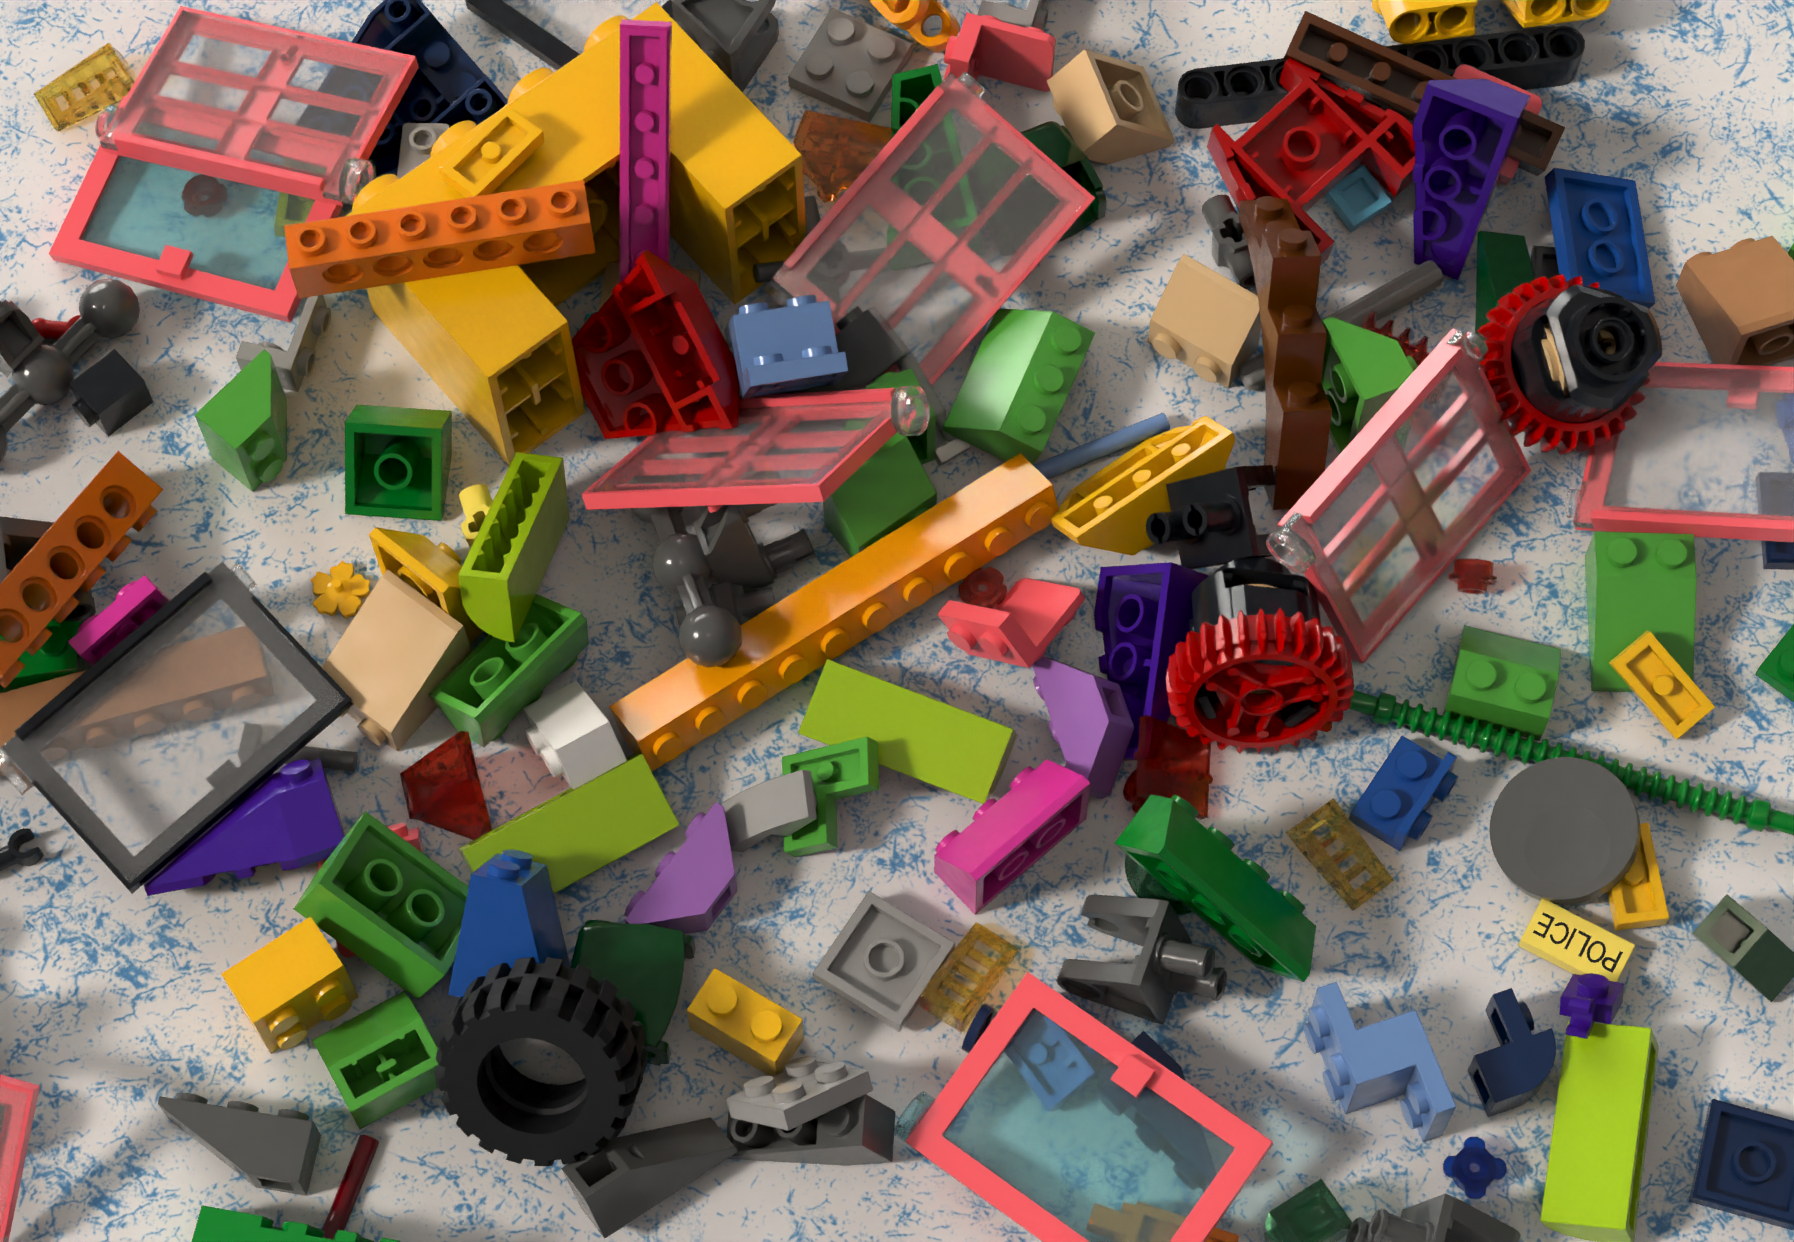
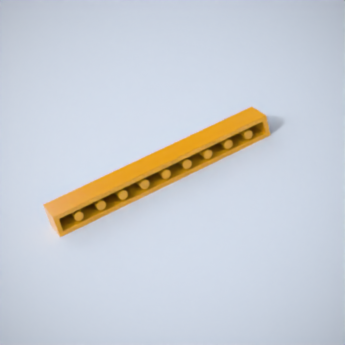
[609,453,1059,772]

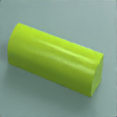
[458,452,569,643]
[798,659,1017,804]
[458,753,680,894]
[1540,1021,1659,1242]

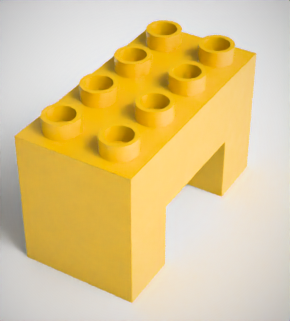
[346,2,807,467]

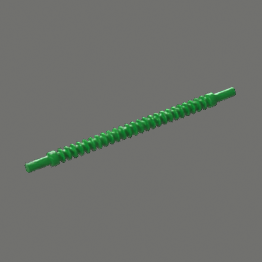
[1349,690,1794,835]

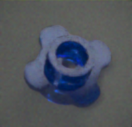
[1443,1137,1507,1200]

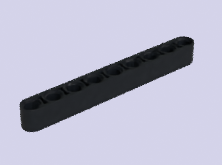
[1175,26,1585,129]

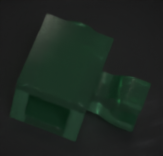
[1264,1179,1352,1242]

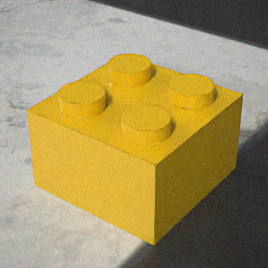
[221,916,359,1054]

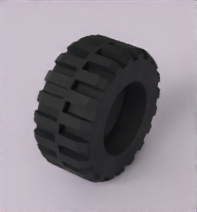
[435,957,648,1166]

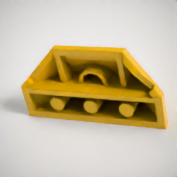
[1051,416,1235,556]

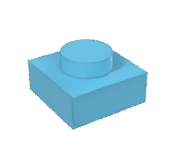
[1324,165,1392,232]

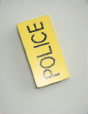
[1518,899,1635,982]

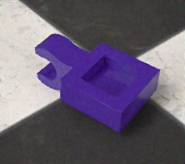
[1559,973,1624,1039]

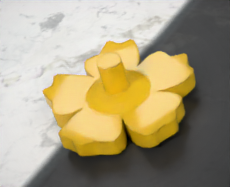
[311,561,370,618]

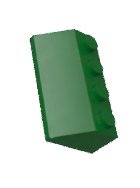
[1114,794,1316,982]

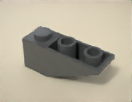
[777,306,911,394]
[158,1093,321,1196]
[727,1094,896,1166]
[561,1117,737,1239]

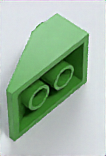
[1585,532,1697,692]

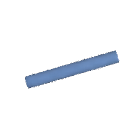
[1033,413,1170,479]

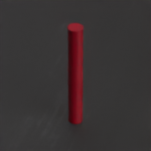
[322,1134,380,1239]

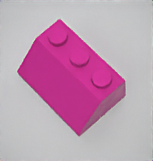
[934,759,1090,915]

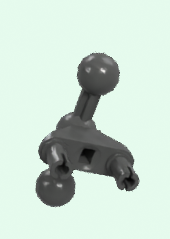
[0,278,140,462]
[629,463,816,668]

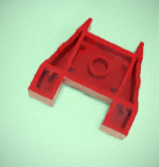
[1207,58,1415,266]

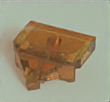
[793,110,892,203]

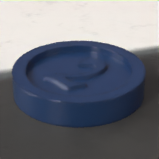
[961,1003,994,1053]

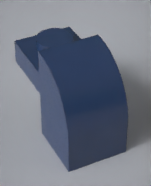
[1467,988,1556,1118]

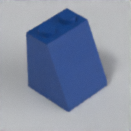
[448,850,570,997]

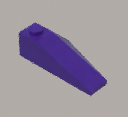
[1413,79,1530,280]
[1094,562,1209,761]
[144,758,345,896]

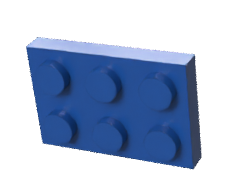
[1544,168,1655,309]

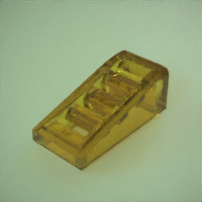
[34,43,137,132]
[1286,798,1394,910]
[919,922,1019,1033]

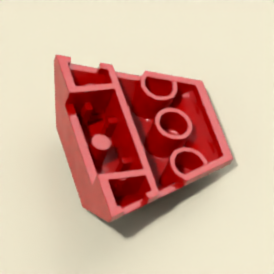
[572,250,740,439]

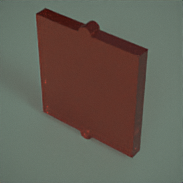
[1134,715,1213,820]

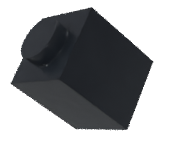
[69,349,153,437]

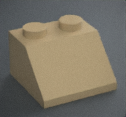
[1047,49,1175,165]
[1148,254,1261,388]

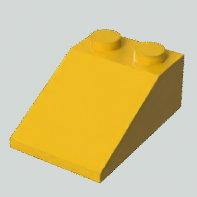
[369,527,483,645]

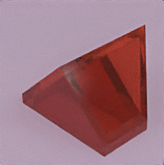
[400,731,493,840]

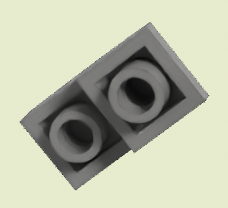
[721,770,817,852]

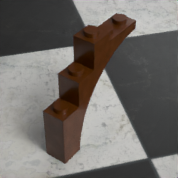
[1239,196,1332,510]

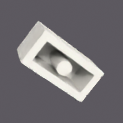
[523,680,627,790]

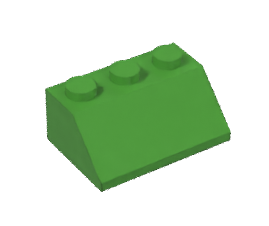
[941,308,1095,465]
[1321,317,1418,454]
[428,594,589,747]
[293,811,469,999]

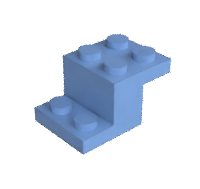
[724,295,848,399]
[1304,982,1456,1142]

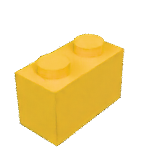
[686,968,805,1076]

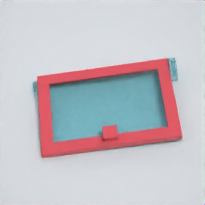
[49,96,376,323]
[894,972,1273,1242]

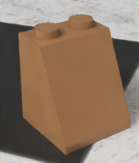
[1676,236,1794,366]

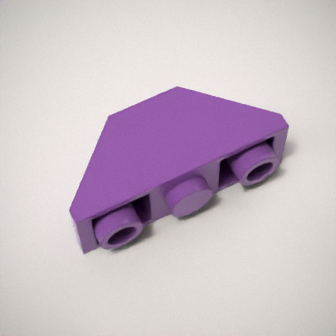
[1032,656,1135,799]
[624,802,738,934]

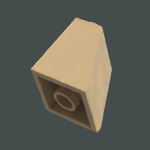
[322,570,472,752]

